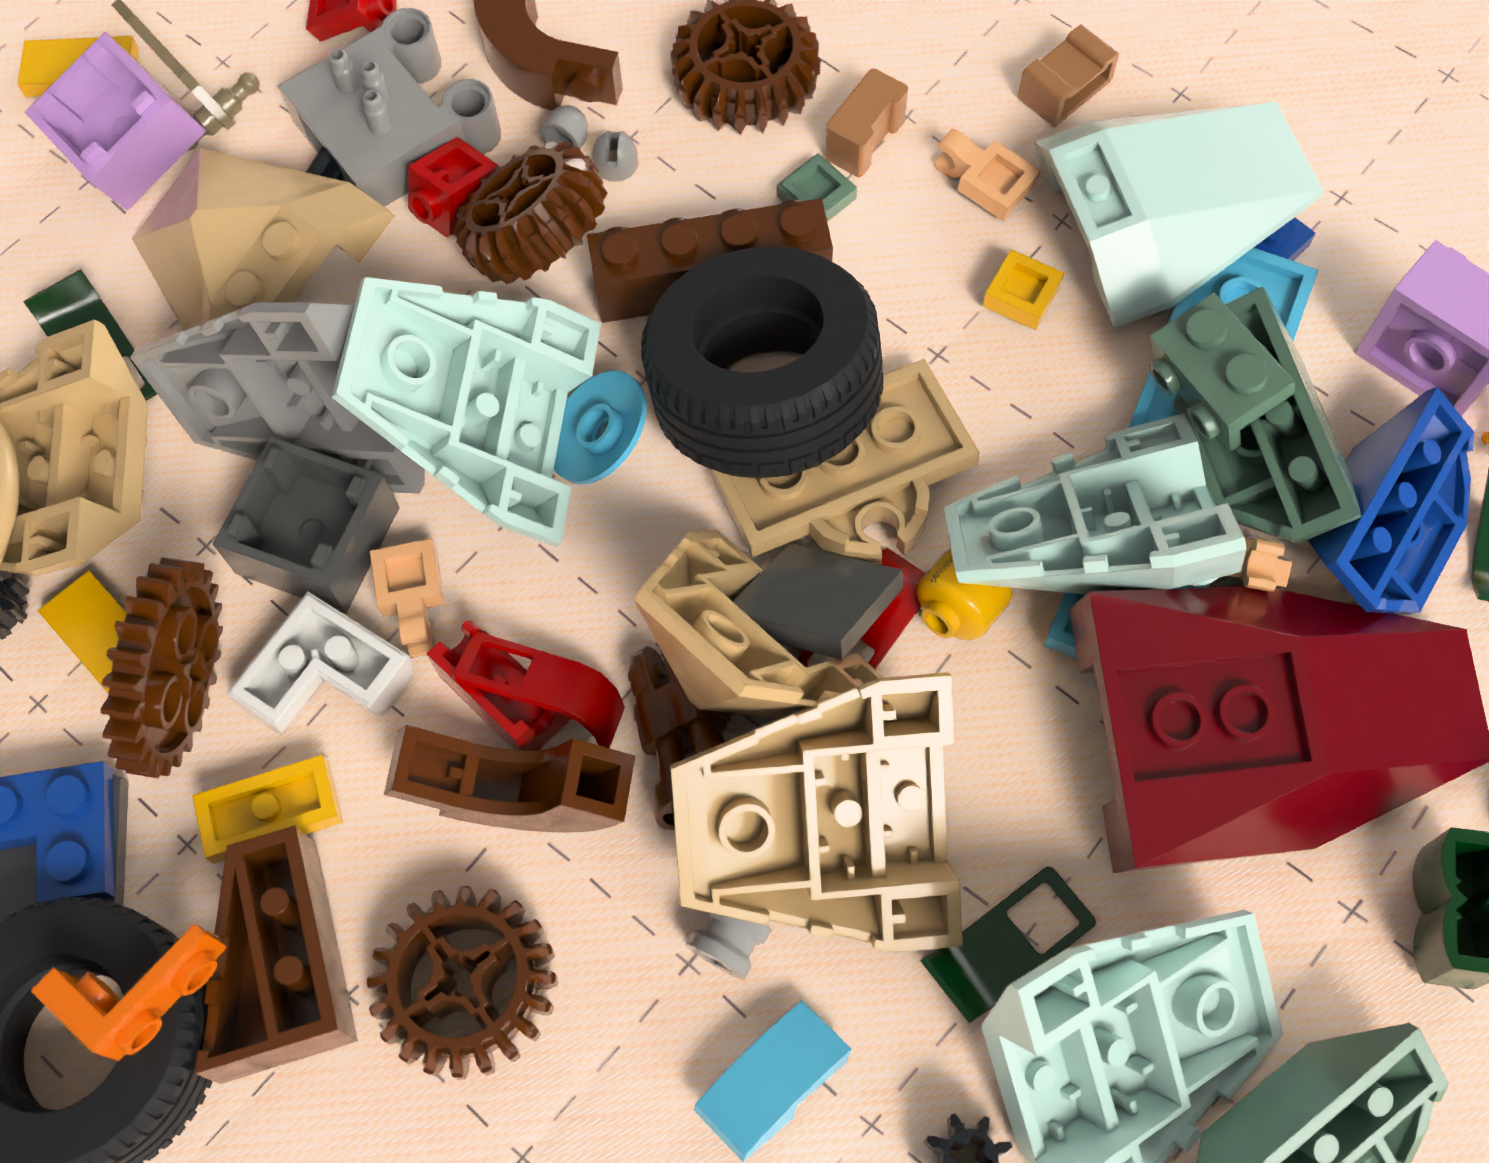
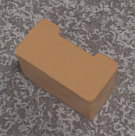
[1018,24,1119,127]
[825,68,908,177]

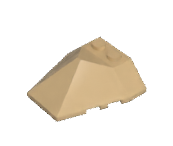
[132,148,395,330]
[0,320,148,576]
[633,530,884,719]
[670,672,963,953]

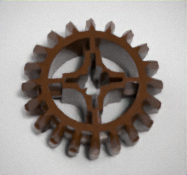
[670,0,821,135]
[453,141,608,284]
[367,886,558,1080]

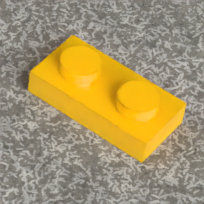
[192,755,343,864]

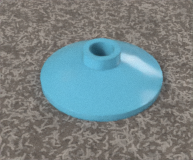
[554,370,647,484]

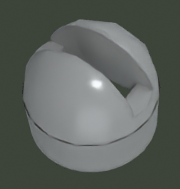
[539,105,588,149]
[592,131,639,182]

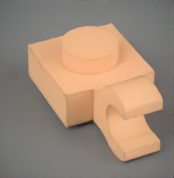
[934,129,1041,222]
[1227,536,1292,592]
[370,538,445,658]

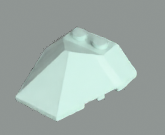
[331,277,602,547]
[944,413,1247,594]
[981,909,1283,1163]

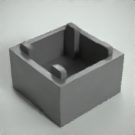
[213,437,400,614]

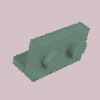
[1149,293,1295,452]

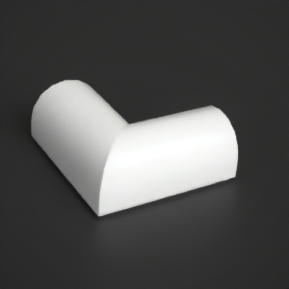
[226,591,414,735]

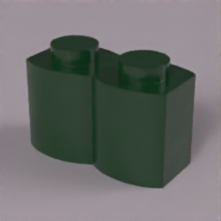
[1412,827,1489,990]

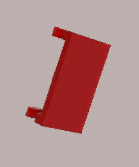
[426,620,571,750]

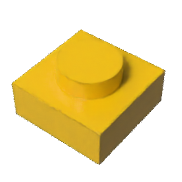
[983,249,1065,330]

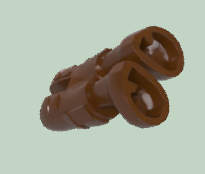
[628,646,731,830]

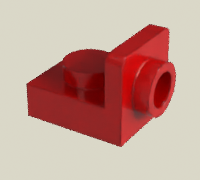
[306,0,397,42]
[408,137,499,238]

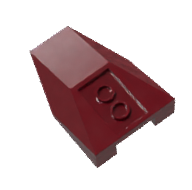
[1069,587,1489,874]

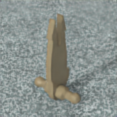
[111,0,260,151]

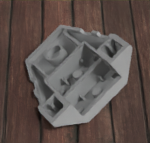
[130,302,425,494]

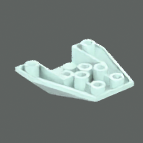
[1034,101,1323,328]

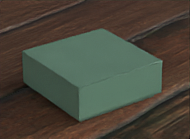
[776,153,857,222]

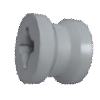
[685,912,772,980]

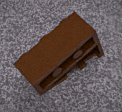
[194,825,358,1084]

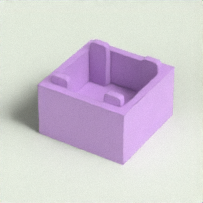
[24,32,206,211]
[1355,240,1489,416]

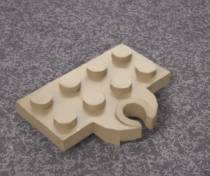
[708,358,980,565]

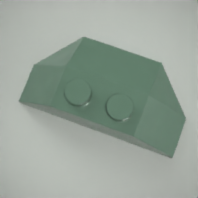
[1173,286,1361,544]
[1197,1023,1449,1163]

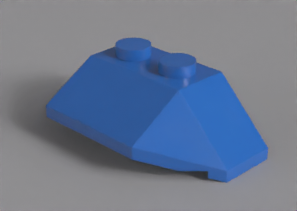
[1307,387,1474,615]

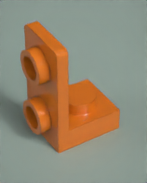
[31,924,226,1061]

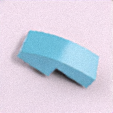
[693,1000,852,1162]

